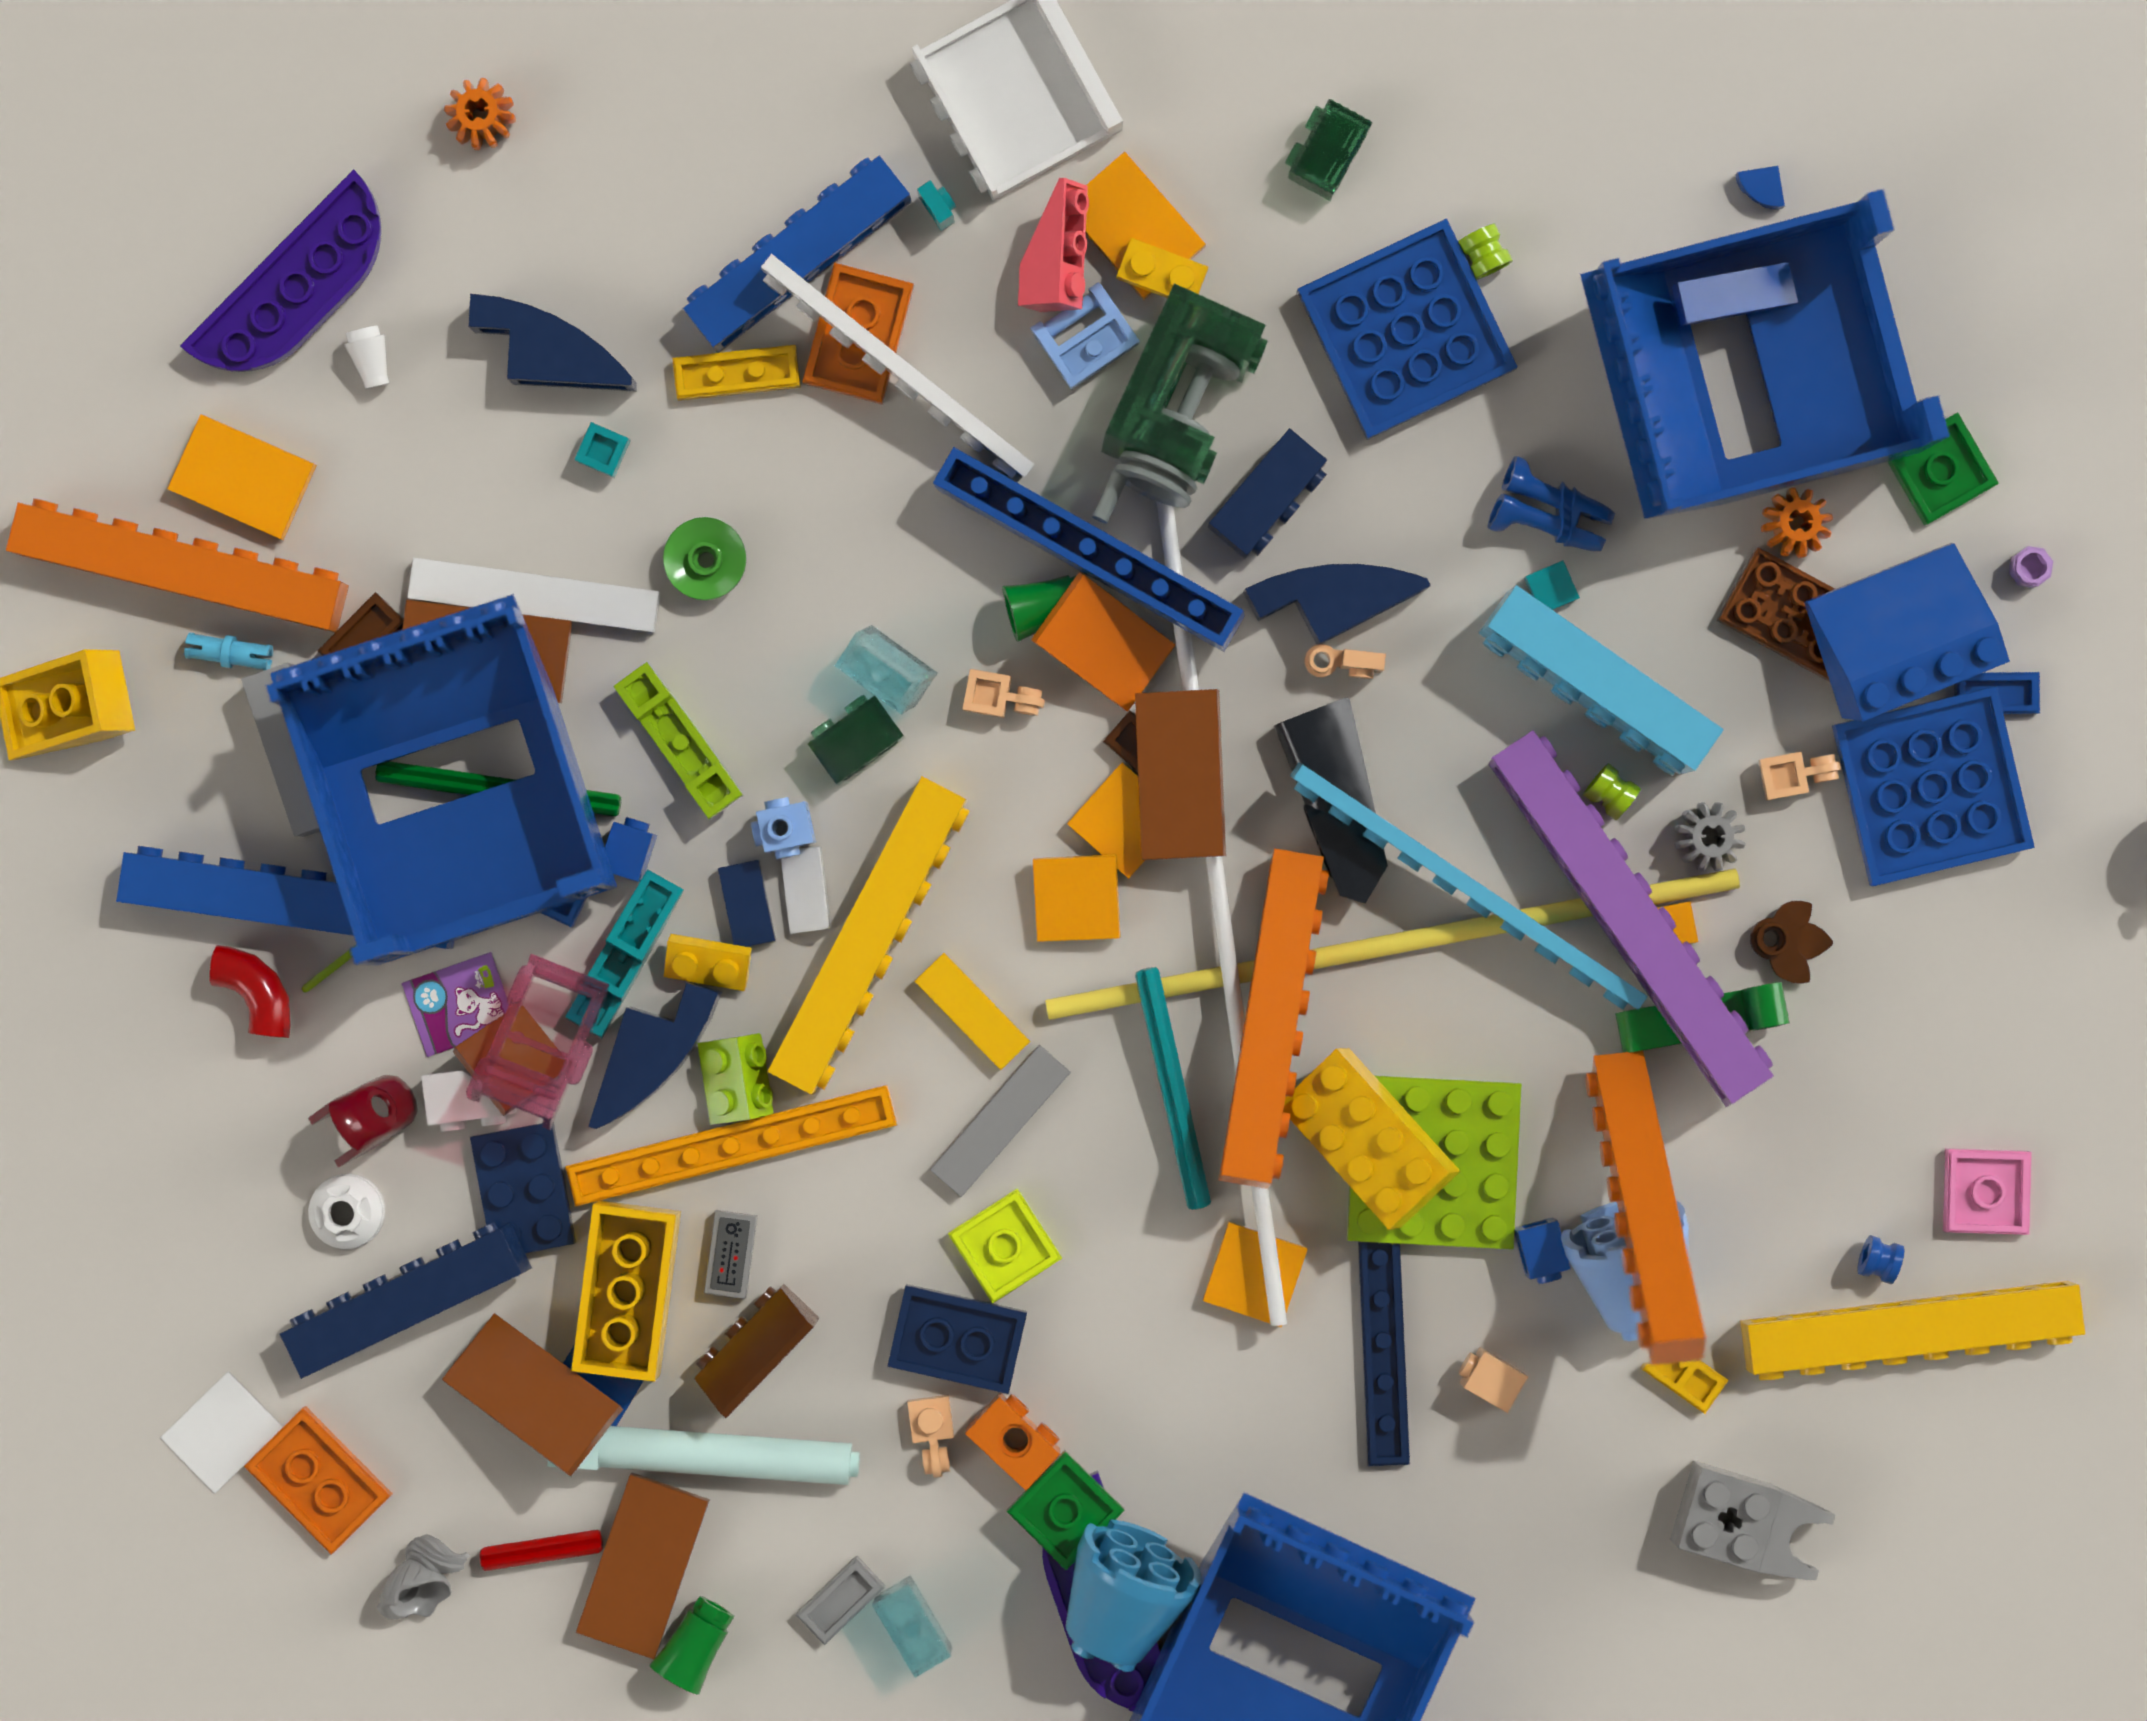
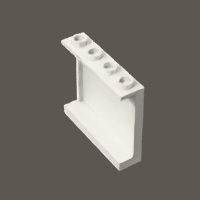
[910,0,1123,200]

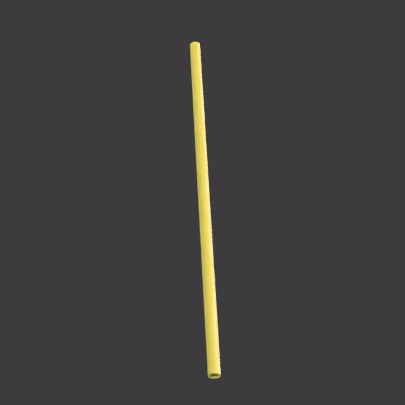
[1045,868,1740,1020]

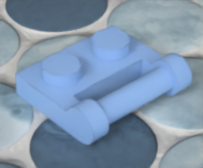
[1030,282,1140,390]

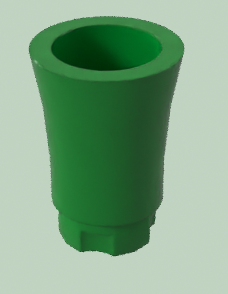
[1002,573,1085,642]
[649,1596,734,1695]

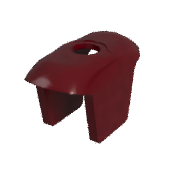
[308,1075,418,1168]

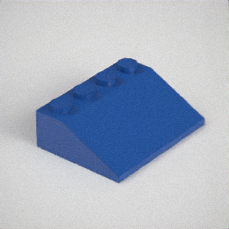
[1804,543,2010,722]

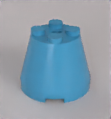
[1066,1519,1202,1672]

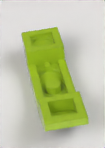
[613,662,743,820]

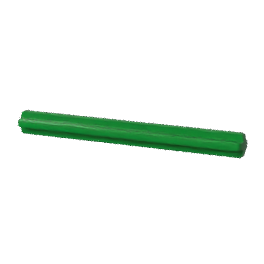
[375,761,621,817]

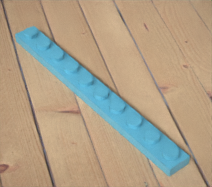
[1290,763,1648,1010]

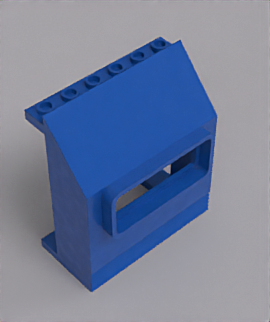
[1580,189,1949,519]
[266,594,617,965]
[1129,1492,1476,1721]

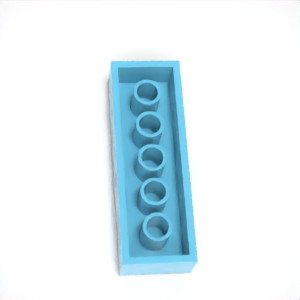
[1479,585,1724,776]

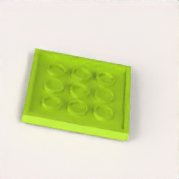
[1347,1075,1522,1250]

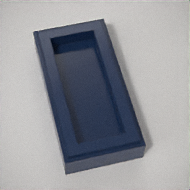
[718,860,776,947]

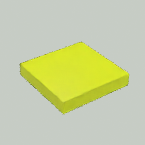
[948,1188,1062,1303]

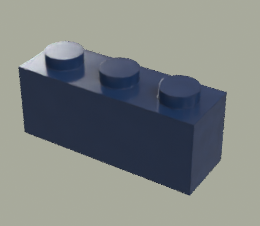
[1208,428,1327,559]

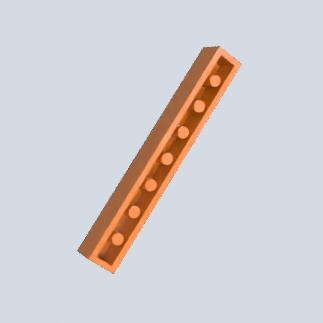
[6,498,349,633]
[1218,848,1329,1189]
[1585,1051,1706,1365]

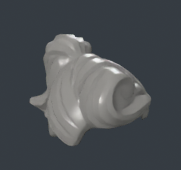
[377,1534,470,1619]

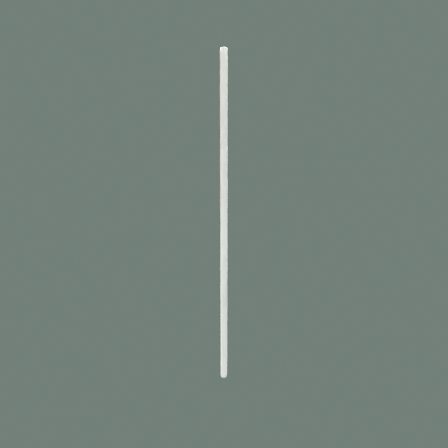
[1156,501,1287,1326]

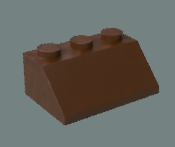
[694,1284,820,1419]

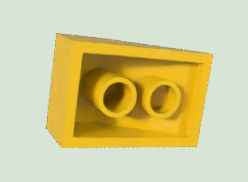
[0,649,136,760]

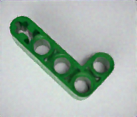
[1615,982,1790,1053]

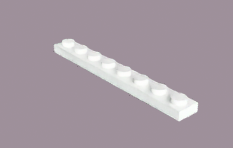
[761,254,1035,479]

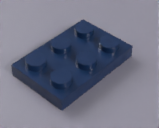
[470,1121,576,1253]
[887,1284,1027,1394]

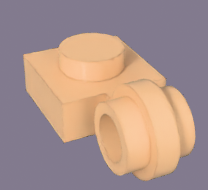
[1304,644,1386,679]
[962,669,1045,718]
[1758,752,1842,801]
[907,1395,954,1478]

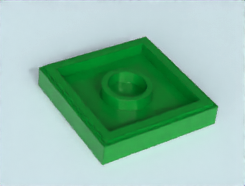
[1887,412,1999,526]
[1007,1450,1125,1570]

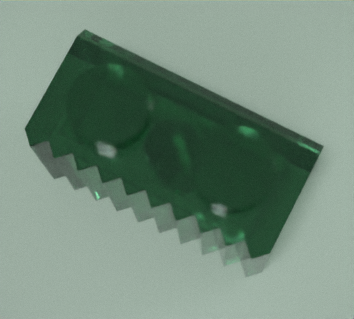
[1285,99,1373,202]
[808,695,906,786]

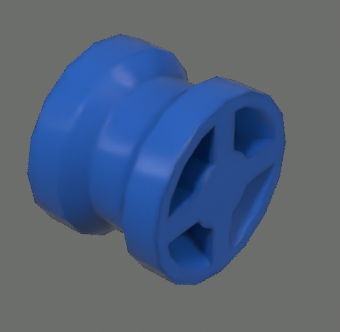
[1857,1235,1905,1285]

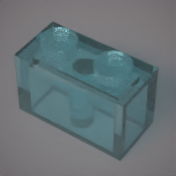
[835,625,938,715]
[872,1575,953,1678]

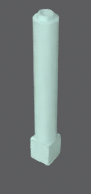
[548,1426,860,1485]

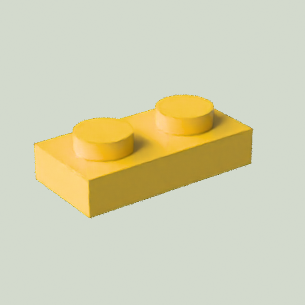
[1116,237,1209,308]
[663,934,752,991]

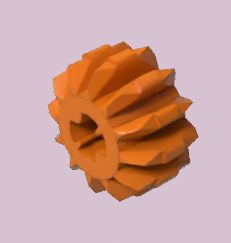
[444,78,516,150]
[1761,487,1833,558]

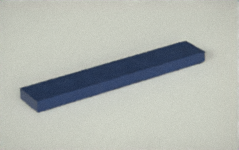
[1358,1241,1410,1466]

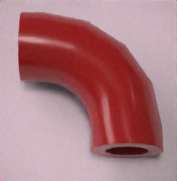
[209,945,291,1038]

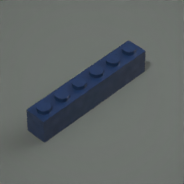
[280,1222,532,1379]

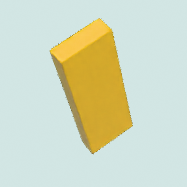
[672,345,801,401]
[914,952,1031,1070]

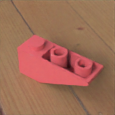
[1018,178,1089,312]

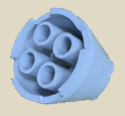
[1561,1201,1689,1341]

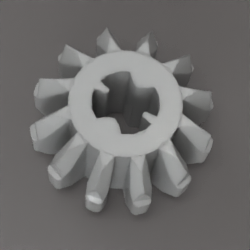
[1674,802,1745,871]

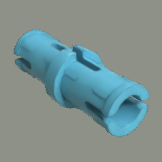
[184,632,273,671]

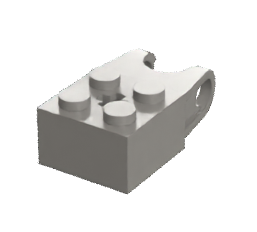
[1670,1460,1836,1580]

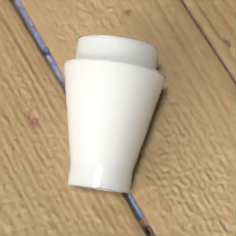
[344,325,390,389]

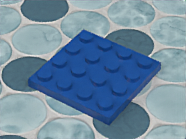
[1296,218,1518,440]
[1832,686,2035,886]

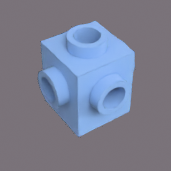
[751,797,816,859]

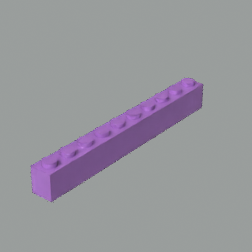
[1488,730,1774,1107]

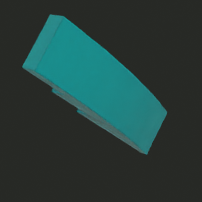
[565,869,684,1039]

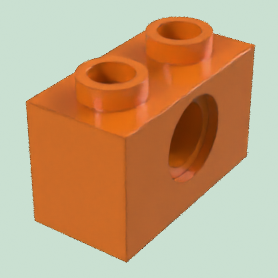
[965,1392,1060,1491]

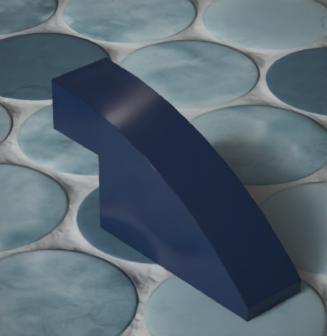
[468,293,637,392]
[1243,564,1431,645]
[588,982,722,1129]

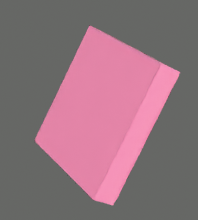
[1943,1148,2031,1235]

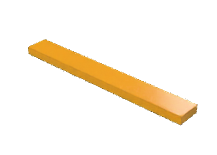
[565,1085,898,1207]

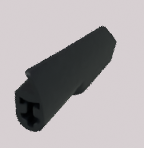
[1274,697,1388,904]

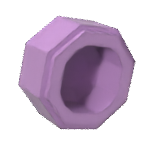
[2009,546,2053,588]

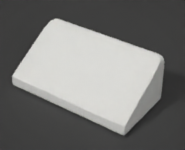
[781,846,831,934]

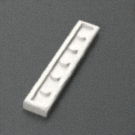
[408,557,660,633]

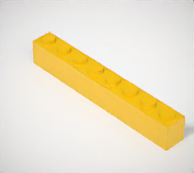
[767,776,970,1095]
[1740,1281,2086,1380]

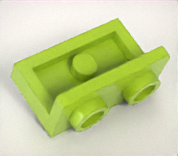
[697,1033,774,1125]

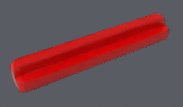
[479,1530,603,1571]

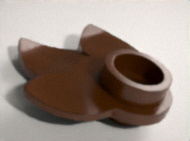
[1750,901,1833,984]

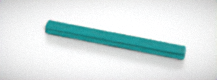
[1135,967,1211,1210]

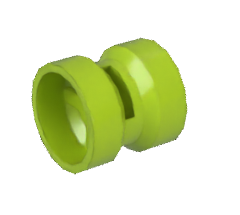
[1458,224,1513,280]
[1583,763,1641,821]

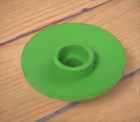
[663,517,746,600]

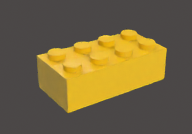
[1283,1048,1460,1230]
[571,1200,681,1382]

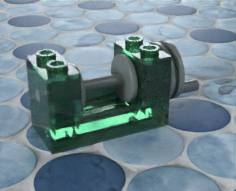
[1092,283,1268,524]

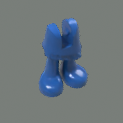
[1487,456,1615,552]

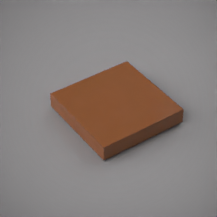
[453,1003,572,1116]

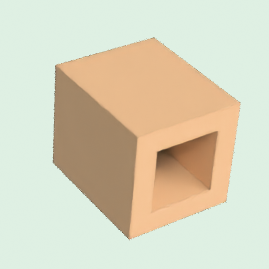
[1458,1347,1528,1413]

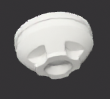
[308,1174,385,1249]

